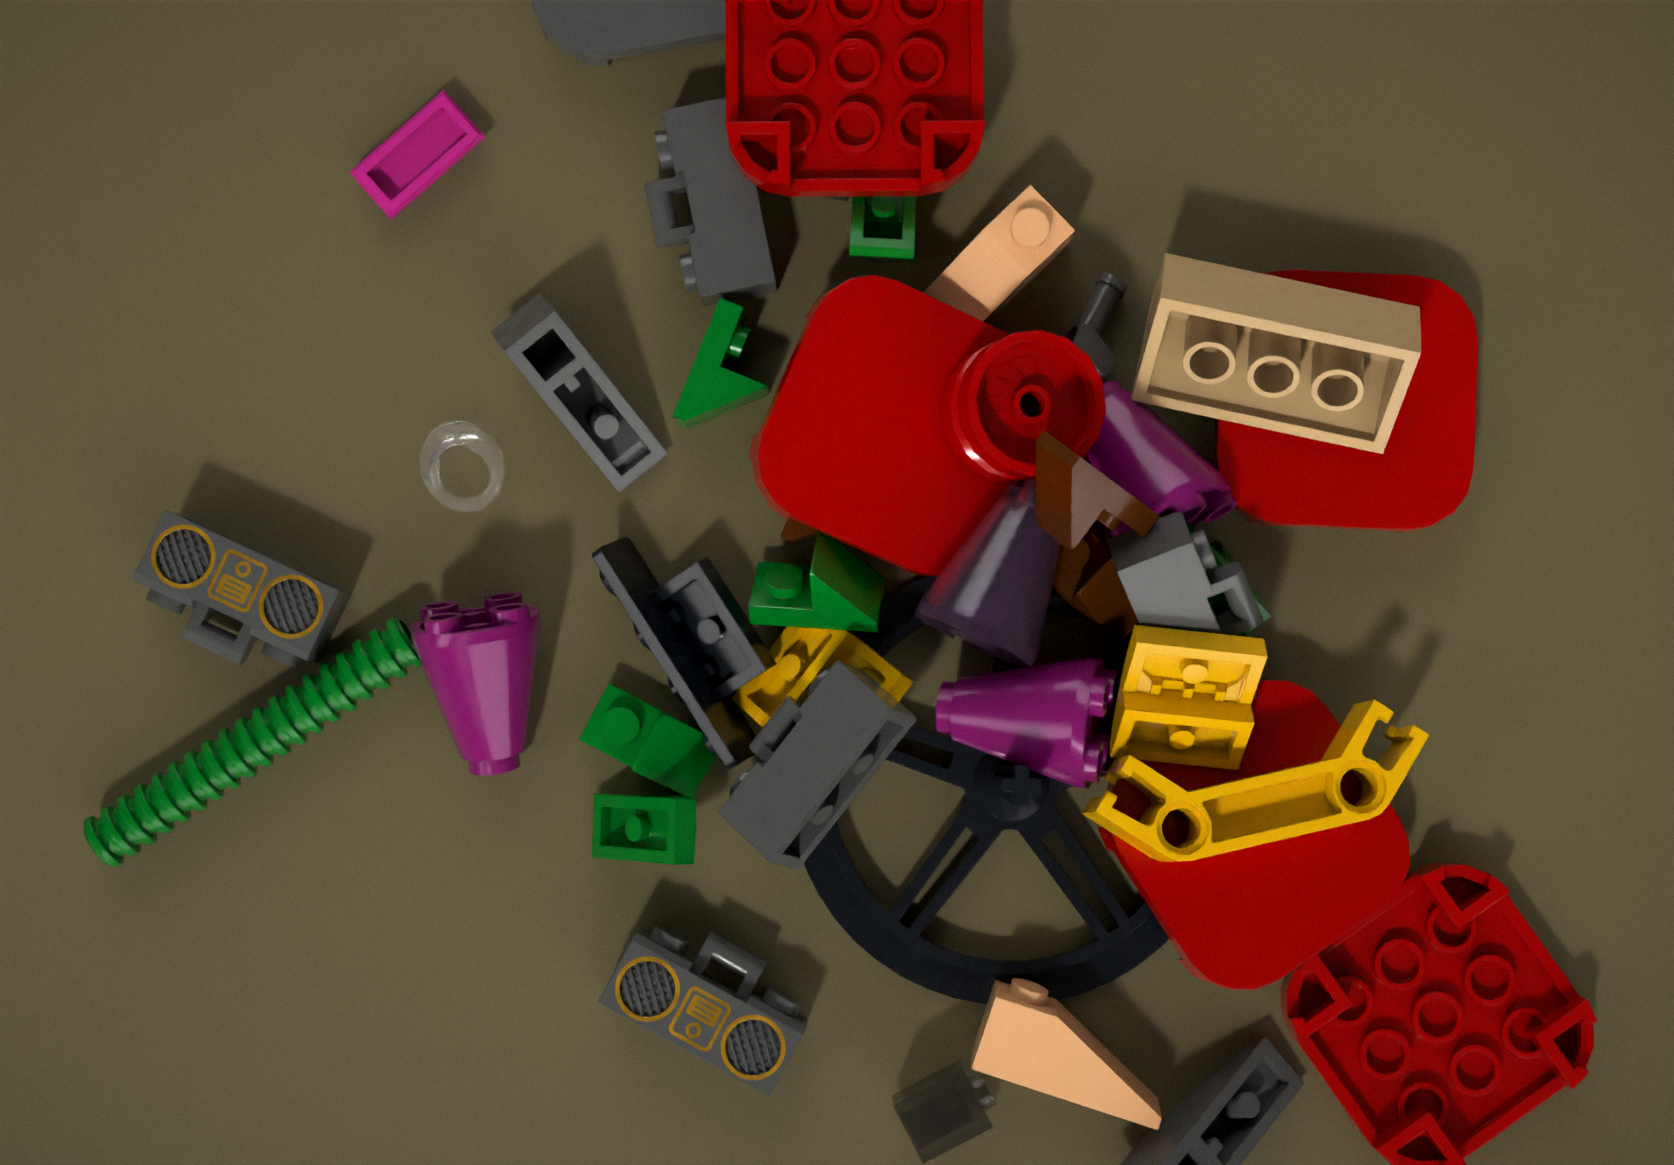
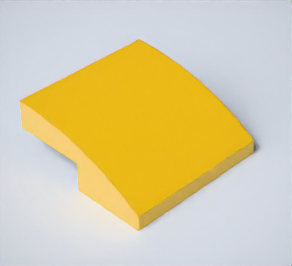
[1109,625,1268,770]
[732,627,914,727]

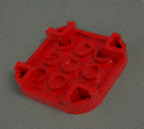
[725,0,986,197]
[1210,269,1478,533]
[748,275,1025,576]
[1097,680,1410,990]
[1280,863,1598,1165]

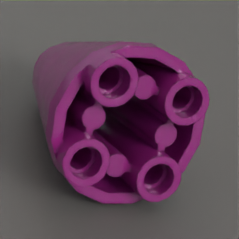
[1087,381,1237,537]
[410,592,541,775]
[935,658,1119,789]

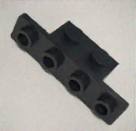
[592,537,777,770]

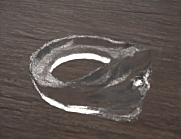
[418,420,506,513]

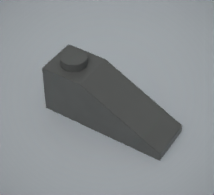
[490,293,668,493]
[1120,1036,1304,1165]

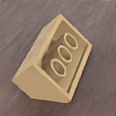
[1131,253,1421,454]

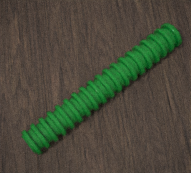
[83,617,422,867]

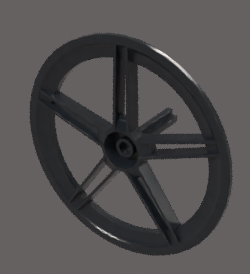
[804,561,1169,1004]

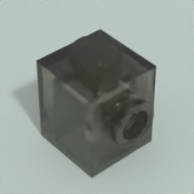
[892,1060,997,1164]

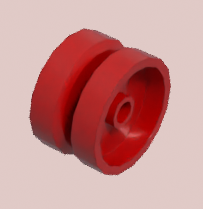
[941,330,1106,482]

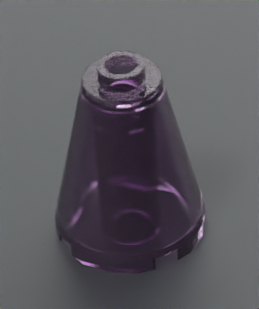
[914,479,1061,667]

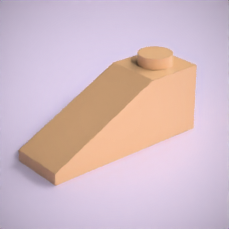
[923,184,1075,323]
[971,978,1162,1130]

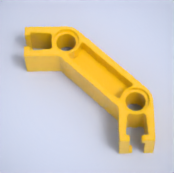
[1082,699,1429,862]

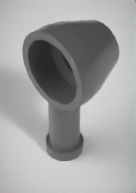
[1063,273,1128,384]

